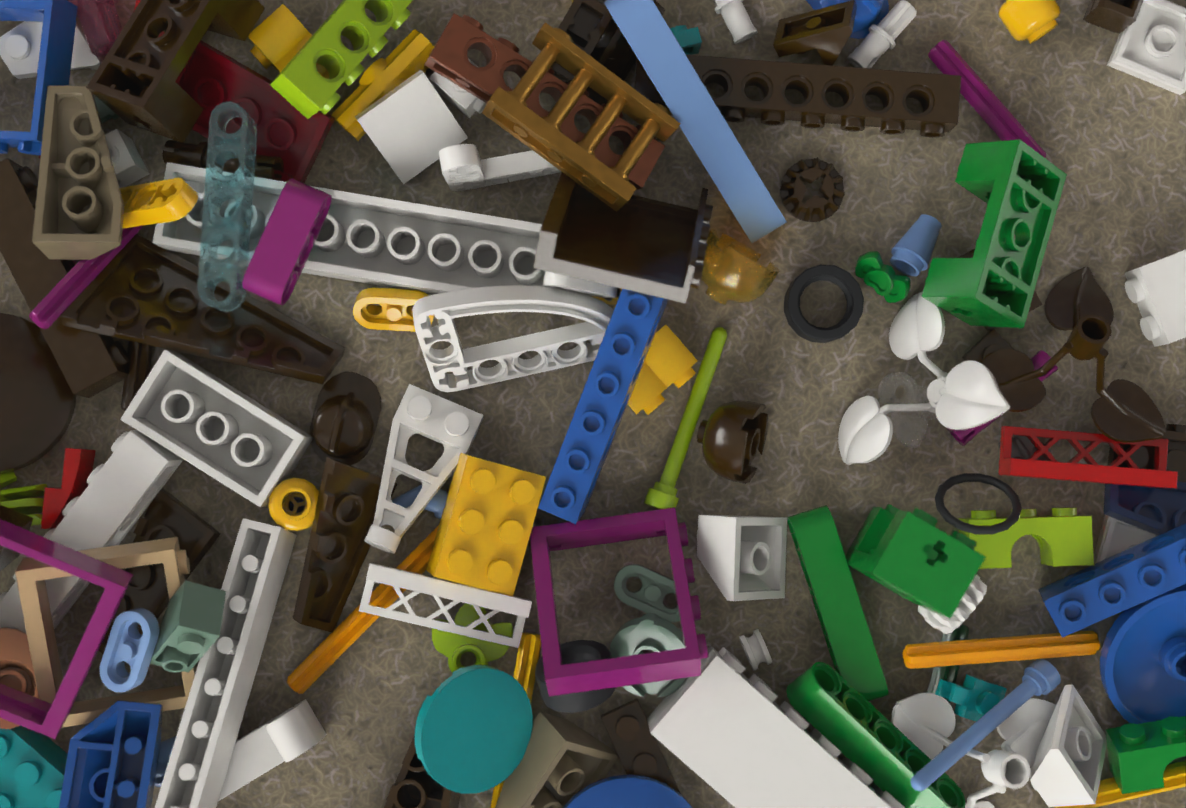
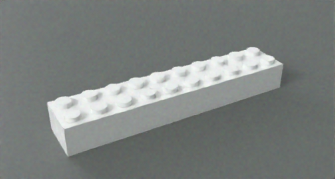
[152,162,560,315]

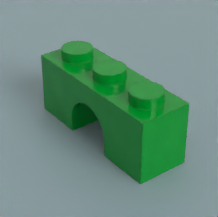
[1105,716,1186,794]

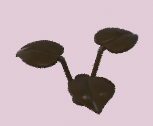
[981,267,1166,443]

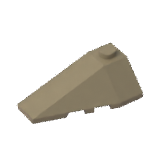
[32,86,124,260]

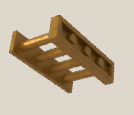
[482,22,681,212]

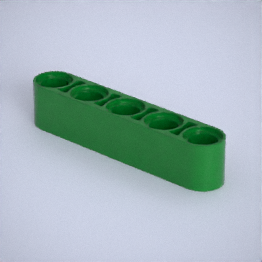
[787,505,889,701]
[786,662,966,808]

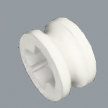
[739,629,772,671]

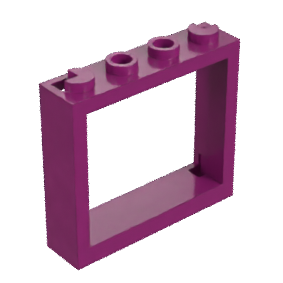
[530,508,708,696]
[0,519,133,739]

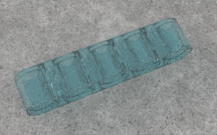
[197,102,257,312]

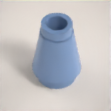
[890,214,942,276]

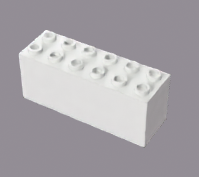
[647,645,905,808]

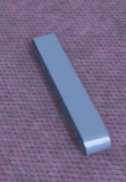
[604,0,787,243]

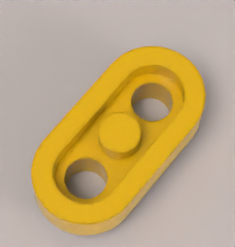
[353,288,434,332]

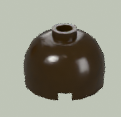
[697,400,768,484]

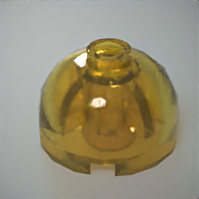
[701,229,780,305]

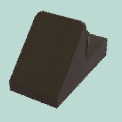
[773,0,857,66]

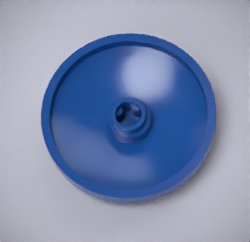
[1100,584,1186,724]

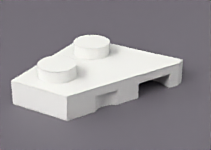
[0,21,102,79]

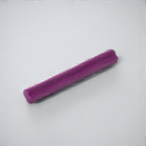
[928,40,1046,158]
[29,226,143,329]

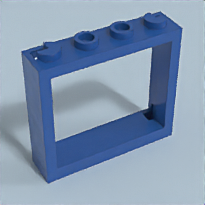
[0,0,78,155]

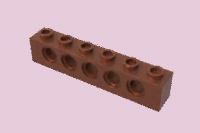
[424,13,665,191]

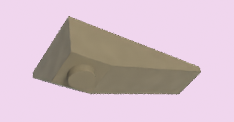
[495,712,619,808]

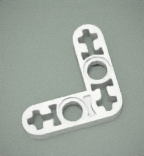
[439,144,561,191]

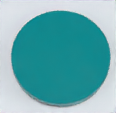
[415,665,533,794]

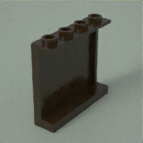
[533,172,713,303]

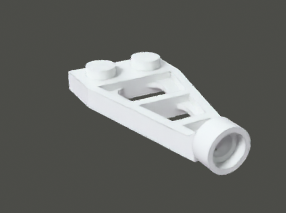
[364,384,484,554]

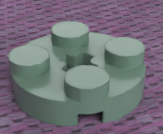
[609,613,686,697]

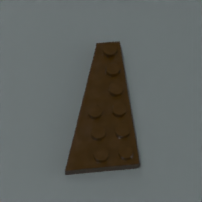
[61,234,345,385]

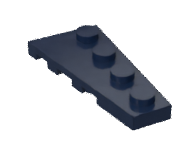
[1104,481,1186,535]

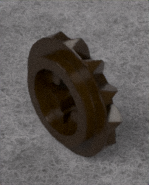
[780,157,845,222]

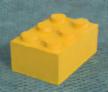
[426,453,546,597]

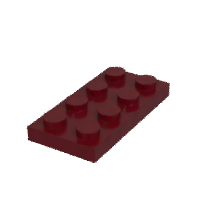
[175,40,335,183]

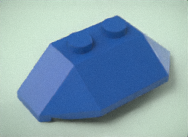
[59,700,162,808]

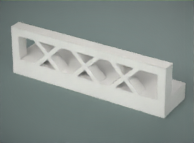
[359,563,532,648]

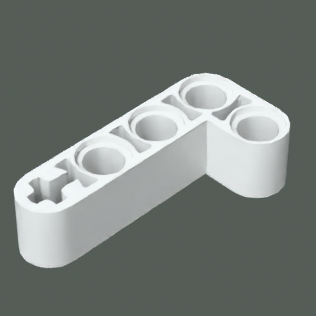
[218,699,326,801]

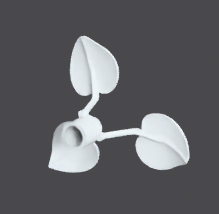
[838,292,1010,465]
[891,692,1056,808]

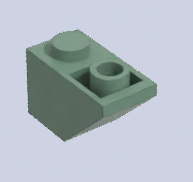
[150,580,226,673]

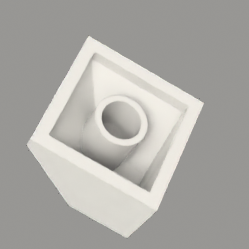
[697,515,787,601]
[1030,684,1107,807]

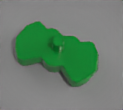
[855,251,911,303]

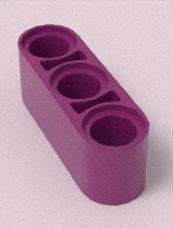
[242,178,332,306]

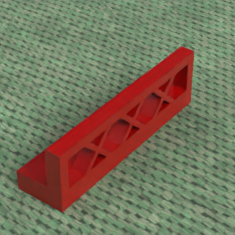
[998,426,1178,488]

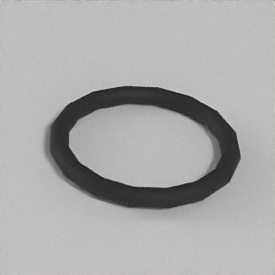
[935,473,1022,534]

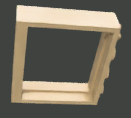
[15,537,198,728]

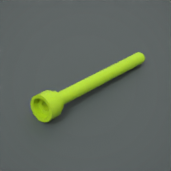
[644,327,727,510]

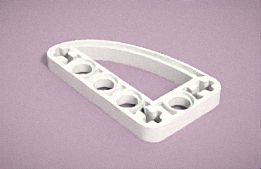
[412,285,614,393]

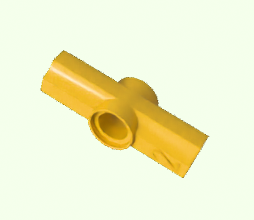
[332,29,434,141]

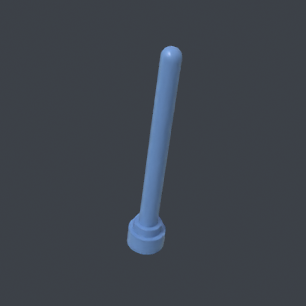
[911,659,1061,791]

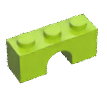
[959,507,1094,569]

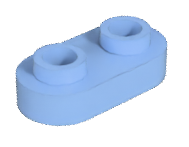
[99,608,159,693]

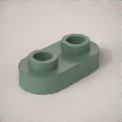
[614,564,691,623]

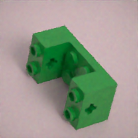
[921,139,1067,328]
[845,504,986,619]

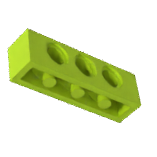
[270,0,413,119]

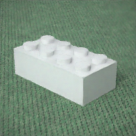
[120,349,314,507]

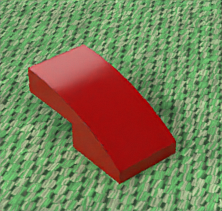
[41,448,96,529]

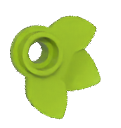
[432,603,513,672]

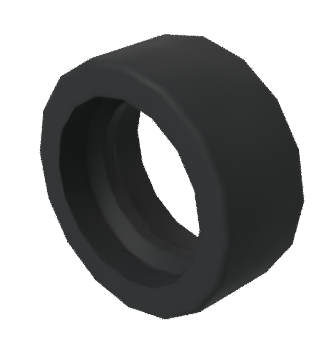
[784,264,864,343]
[535,640,616,713]

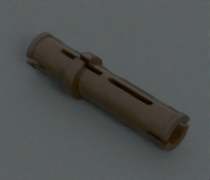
[162,140,284,181]

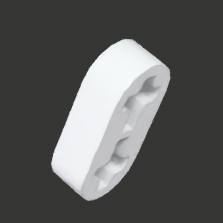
[543,271,618,298]

